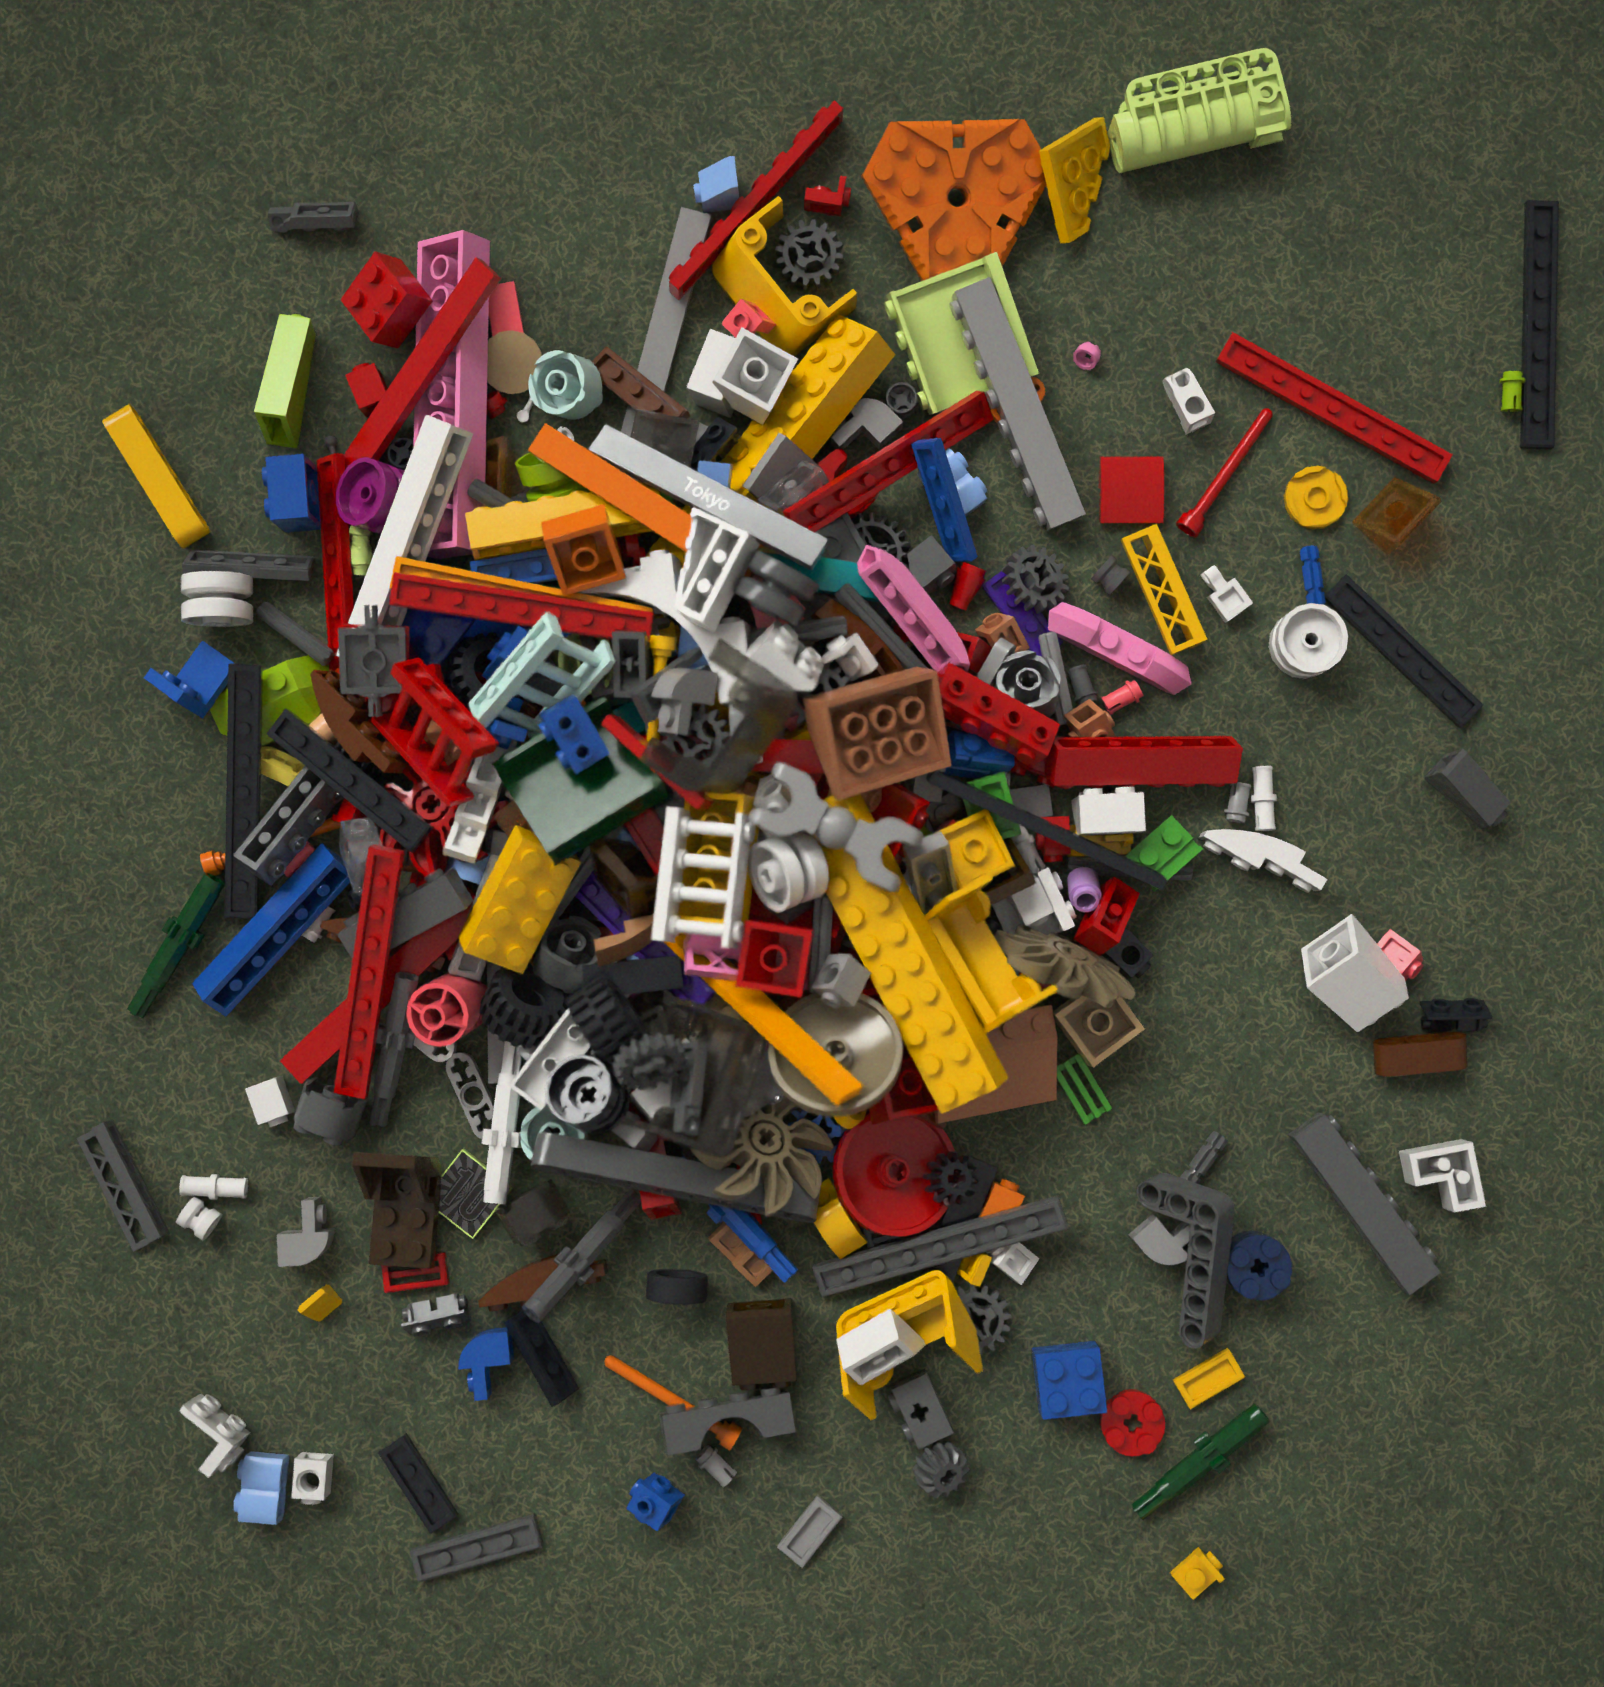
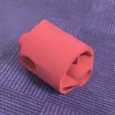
[406,972,488,1047]

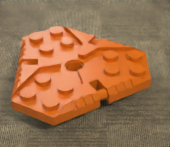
[861,119,1046,281]

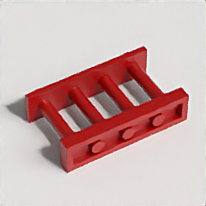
[371,658,498,807]

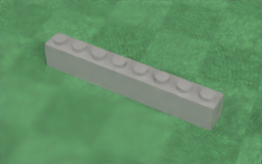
[950,277,1086,531]

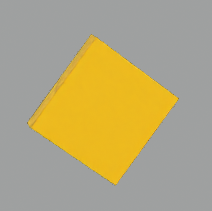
[931,809,1015,891]

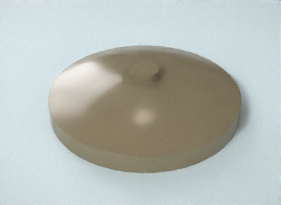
[769,993,903,1117]

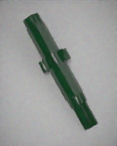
[127,873,225,1018]
[1132,1403,1270,1520]

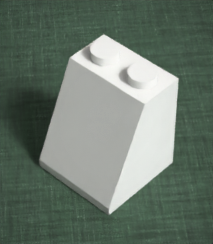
[1301,914,1409,1032]

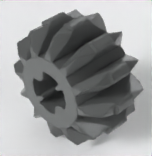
[912,1440,970,1498]

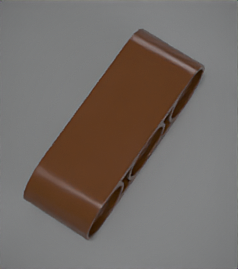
[1373,1032,1468,1077]

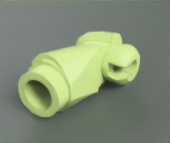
[349,525,373,575]

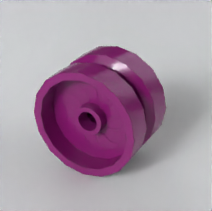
[336,457,404,535]

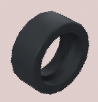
[646,1269,708,1305]

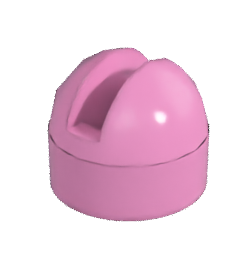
[1073,342,1101,370]

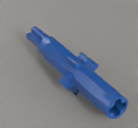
[681,1150,798,1283]

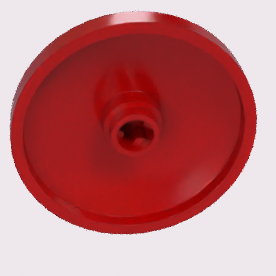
[833,1112,955,1237]

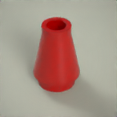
[949,562,986,611]

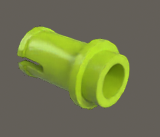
[1499,371,1526,412]

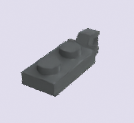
[268,202,358,232]
[670,1040,708,1137]

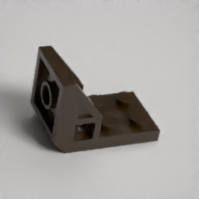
[926,780,1036,905]
[589,837,659,919]
[352,1152,442,1268]

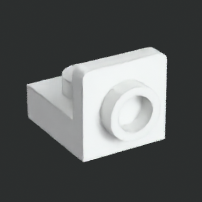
[821,633,879,681]
[986,1242,1039,1285]

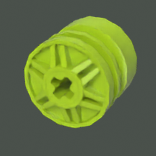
[515,442,590,502]

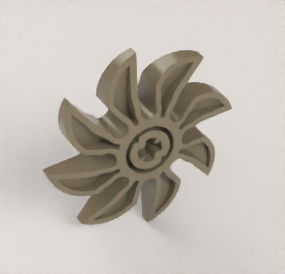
[994,924,1135,1008]
[688,1074,833,1217]

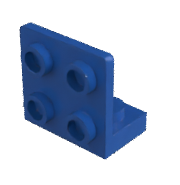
[144,641,235,719]

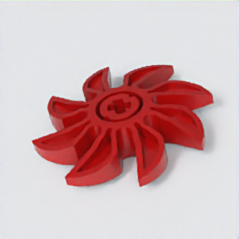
[379,754,509,876]

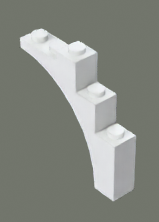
[580,550,760,707]

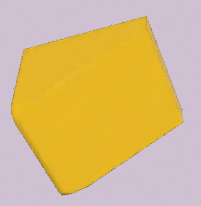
[298,1284,342,1322]

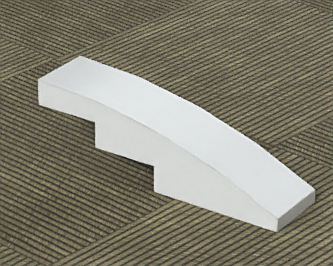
[443,739,518,864]

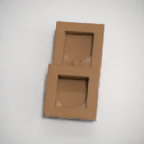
[593,914,654,967]
[708,1222,773,1287]

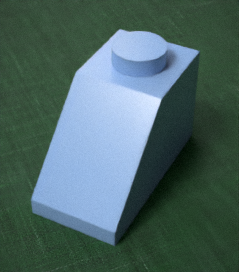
[694,156,739,213]

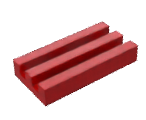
[381,1252,450,1293]

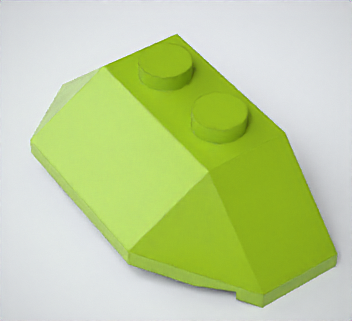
[210,655,329,747]

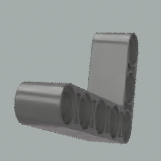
[1136,1173,1235,1349]

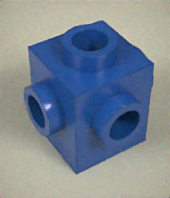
[626,1473,685,1531]

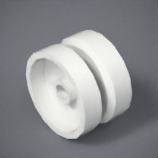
[181,571,253,627]
[1269,603,1348,679]
[748,832,829,912]

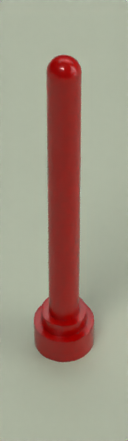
[1176,408,1273,538]

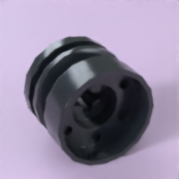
[545,1055,630,1135]

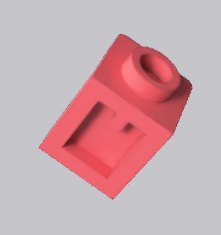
[722,299,776,338]
[1377,929,1423,981]

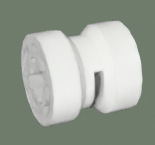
[176,1196,222,1241]

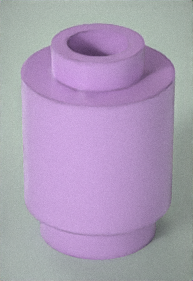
[1067,867,1102,912]

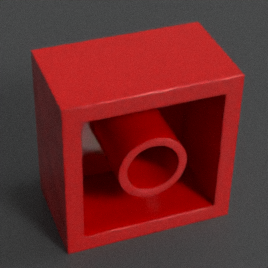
[341,251,433,349]

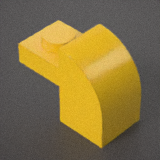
[814,1178,867,1259]

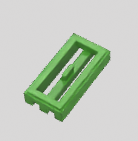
[1057,1054,1112,1125]

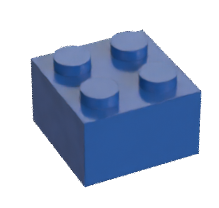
[262,454,321,533]
[1031,1341,1107,1420]

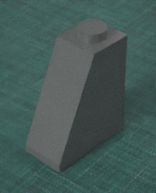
[1424,749,1511,828]

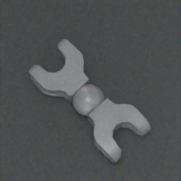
[748,763,924,892]

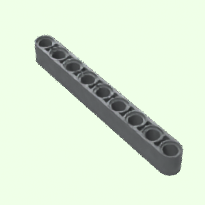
[531,1132,821,1223]

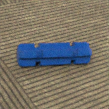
[1300,545,1326,605]

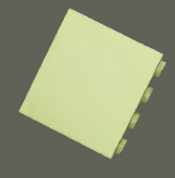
[884,252,1039,415]

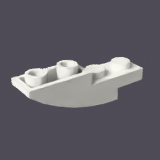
[1199,829,1327,893]

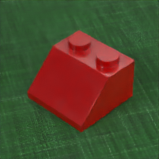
[735,920,815,997]

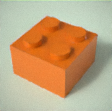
[541,504,626,596]

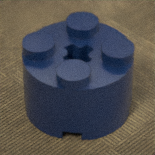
[1226,1230,1292,1300]

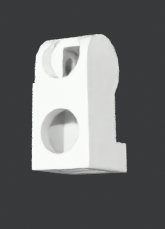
[1163,368,1215,435]

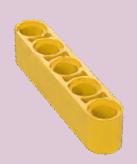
[102,404,211,549]

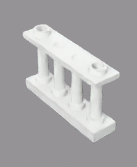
[651,807,755,949]

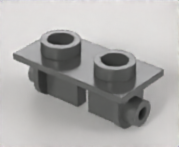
[401,1293,471,1336]

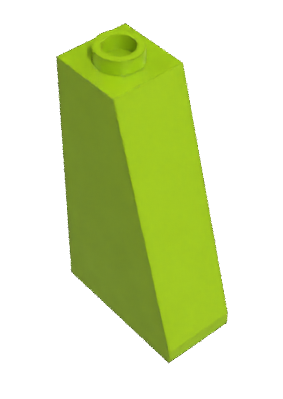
[254,314,316,448]

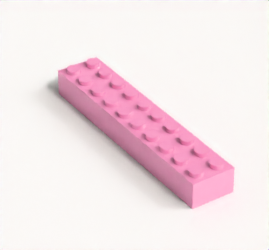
[413,230,490,559]

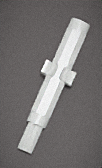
[482,1041,522,1204]

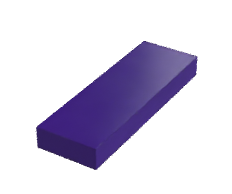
[982,571,1063,656]

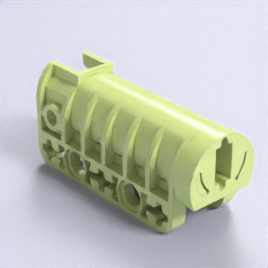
[1107,48,1291,173]

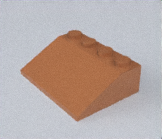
[803,667,951,800]
[934,1005,1057,1123]

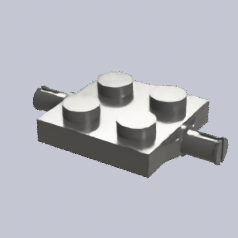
[338,604,407,717]

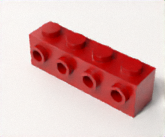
[937,662,1060,766]

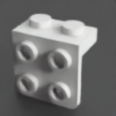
[992,867,1077,935]
[180,1394,251,1477]

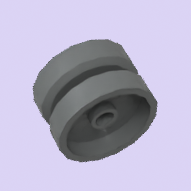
[733,550,819,627]

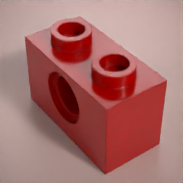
[1074,876,1140,956]

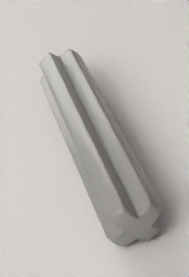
[1038,632,1073,725]

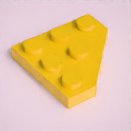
[1039,117,1110,243]

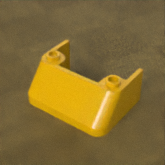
[712,196,857,356]
[924,874,1058,1033]
[836,1270,983,1420]

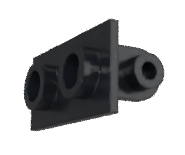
[680,416,740,472]
[1420,998,1492,1032]

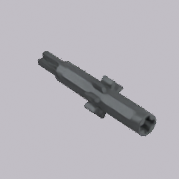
[370,972,419,1127]
[522,1189,641,1323]

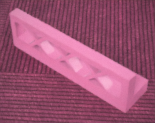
[683,934,810,990]

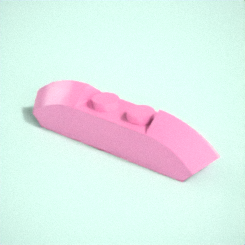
[857,545,970,673]
[1048,602,1191,695]

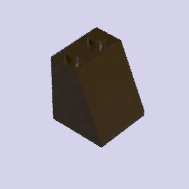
[725,1298,797,1390]

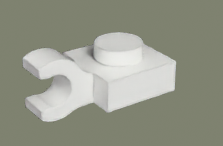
[1200,565,1253,623]

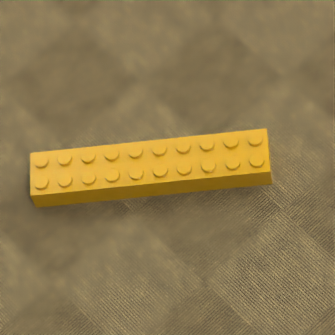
[646,314,895,568]
[811,794,1009,1114]

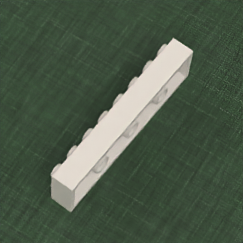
[509,961,631,1111]

